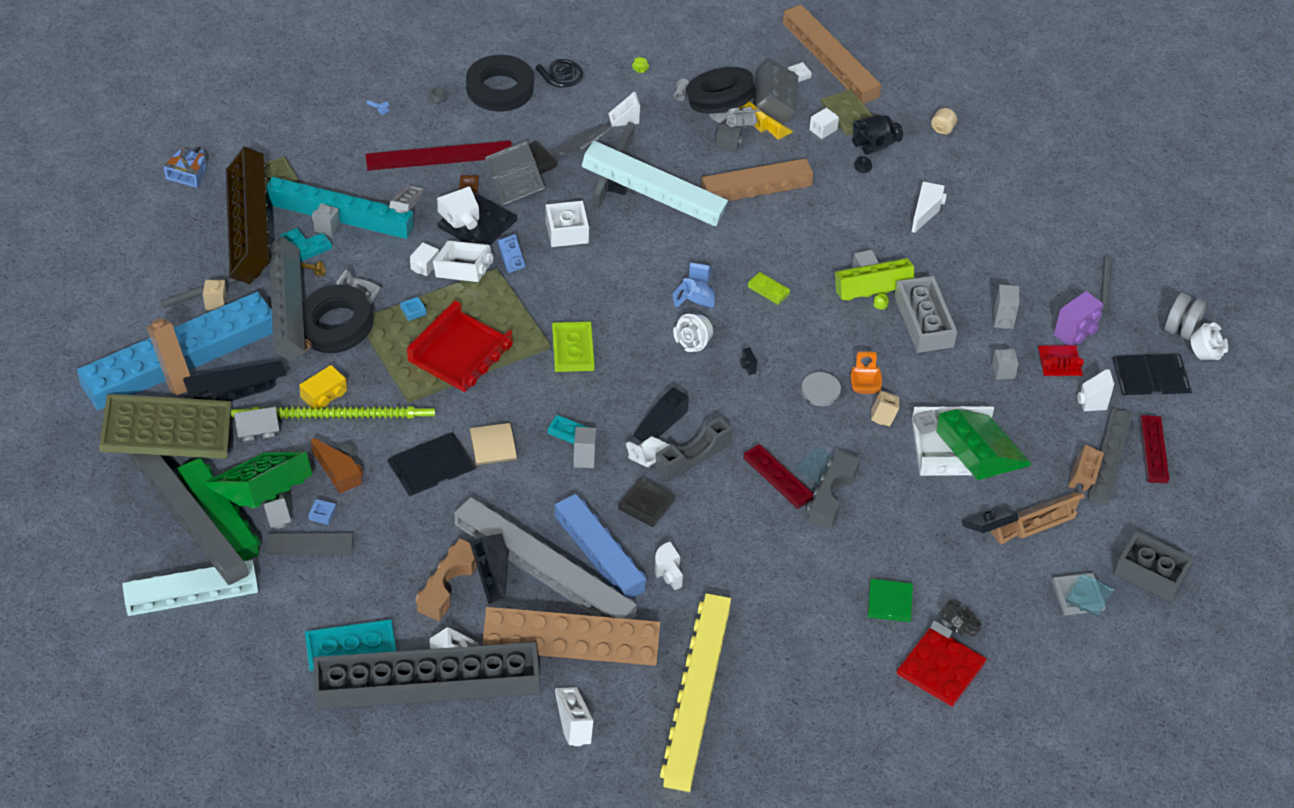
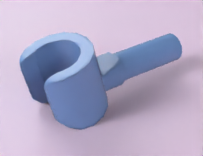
[367,100,390,115]

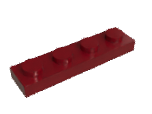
[1140,415,1169,484]
[743,444,814,509]

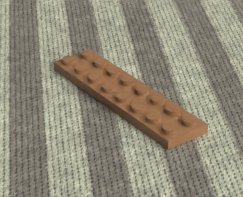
[482,607,660,666]

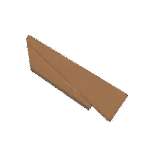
[990,493,1084,544]

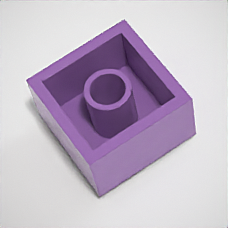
[1054,291,1104,345]

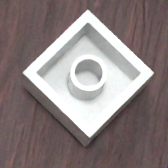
[545,201,589,247]

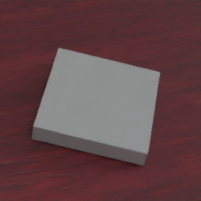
[1052,573,1105,616]

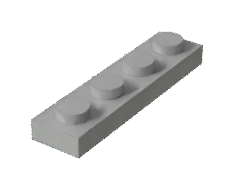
[389,185,426,213]

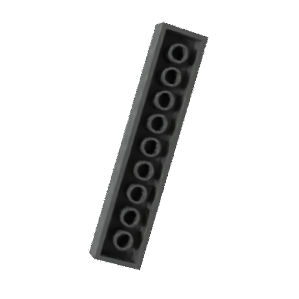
[314,642,539,710]

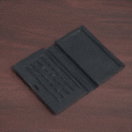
[1112,354,1192,395]
[387,433,477,497]

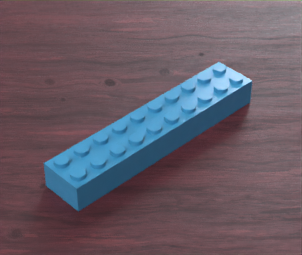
[77,291,273,411]

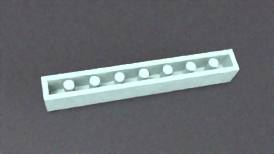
[582,141,728,226]

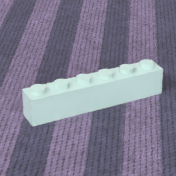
[122,560,258,616]

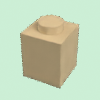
[203,280,227,310]
[871,391,899,427]

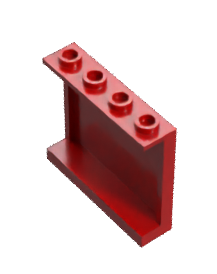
[407,301,513,393]

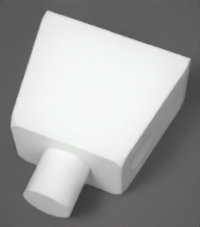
[437,187,479,229]

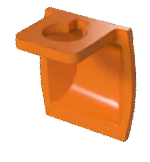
[851,352,882,394]

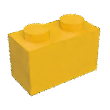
[299,365,347,409]

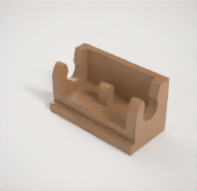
[1068,445,1104,492]

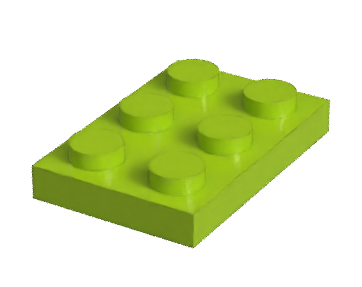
[552,322,594,372]

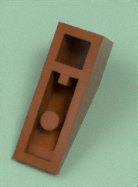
[311,438,363,494]

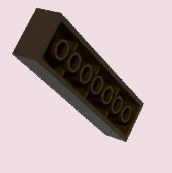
[226,146,270,284]

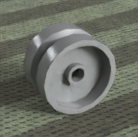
[1164,292,1207,341]

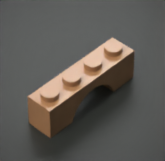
[415,538,477,622]

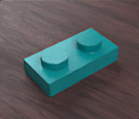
[547,415,589,444]

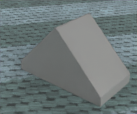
[574,427,596,469]

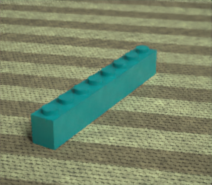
[266,177,414,239]

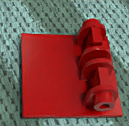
[1038,345,1084,376]

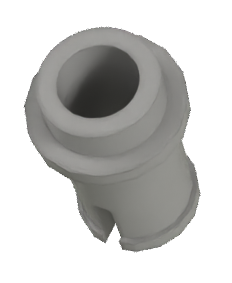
[673,78,689,101]

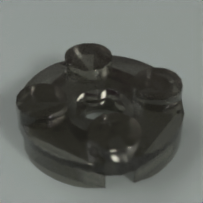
[941,599,982,636]

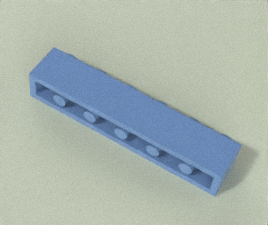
[555,494,647,599]

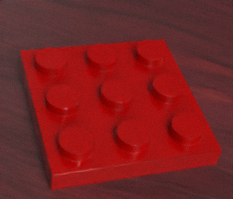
[897,628,987,707]

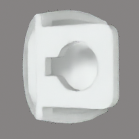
[626,436,669,468]

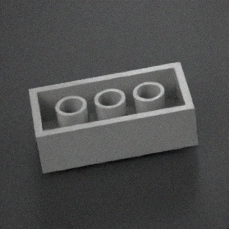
[894,276,957,353]

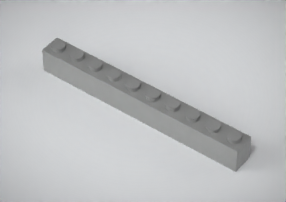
[454,497,637,619]

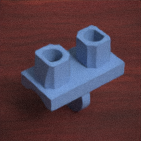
[497,234,526,273]

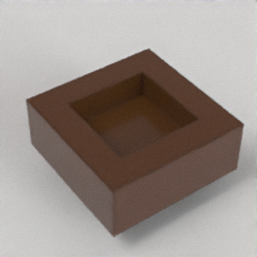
[459,175,479,194]

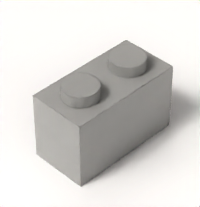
[994,285,1019,329]
[234,407,279,442]

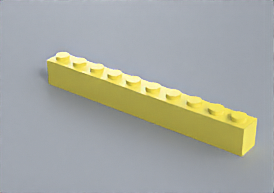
[660,594,731,792]

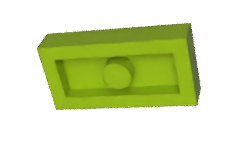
[748,272,790,305]

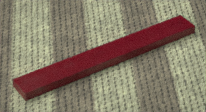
[365,140,512,171]

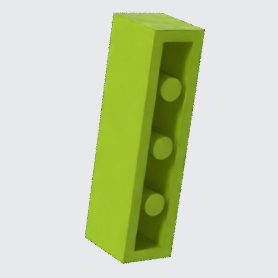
[835,258,914,300]

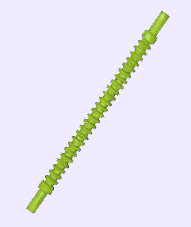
[231,406,435,419]

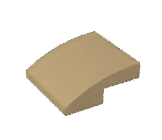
[470,423,517,465]

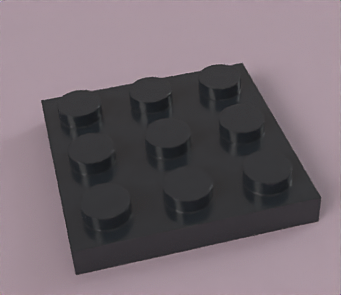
[438,192,517,245]

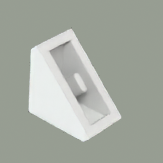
[608,92,640,126]

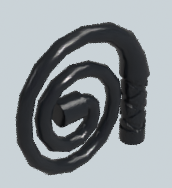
[535,59,583,88]

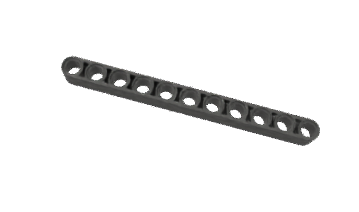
[127,453,249,585]

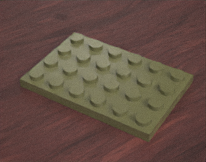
[99,394,231,459]

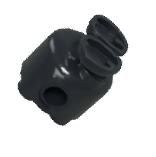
[852,114,903,155]

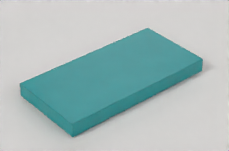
[305,619,397,671]

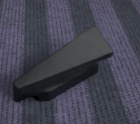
[183,361,286,401]

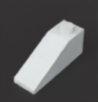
[912,182,947,233]
[555,687,593,746]

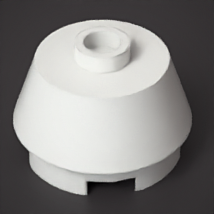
[673,314,713,352]
[1191,323,1228,360]

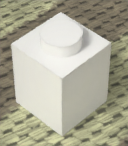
[809,108,839,139]
[410,242,439,276]

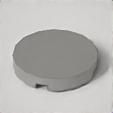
[801,372,841,407]

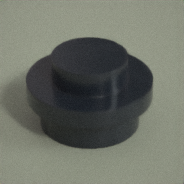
[854,156,872,173]

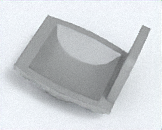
[336,270,381,306]

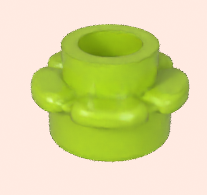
[632,57,649,73]

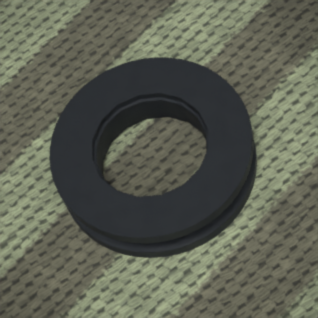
[466,55,534,112]
[686,67,756,114]
[302,285,374,353]

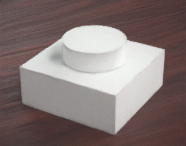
[788,62,812,82]

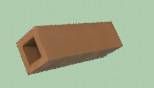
[146,318,190,396]

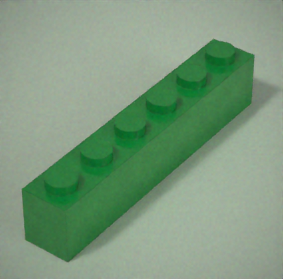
[178,458,260,561]

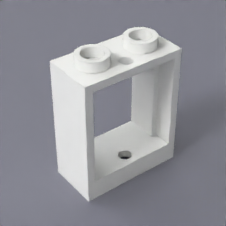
[433,241,494,282]

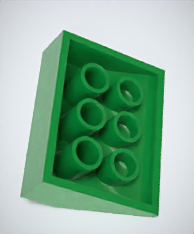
[936,409,1031,481]
[205,452,313,508]

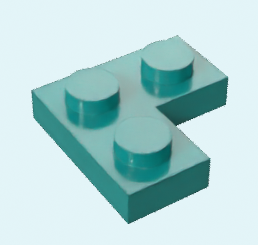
[280,228,332,262]

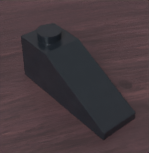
[634,387,689,442]
[470,533,508,604]

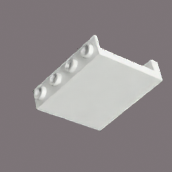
[912,406,1001,476]

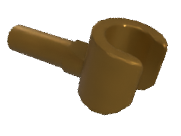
[300,261,326,276]

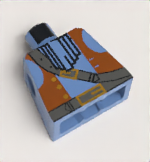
[164,147,207,188]

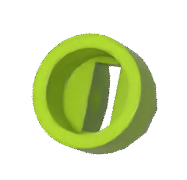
[873,293,889,310]

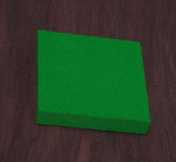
[868,579,913,622]

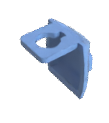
[673,278,715,308]

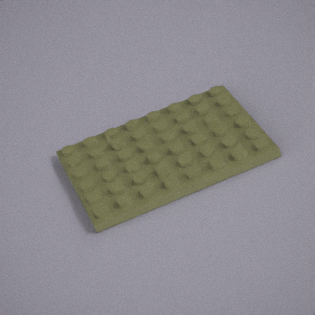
[366,268,550,403]

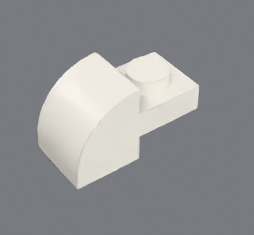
[654,542,683,590]

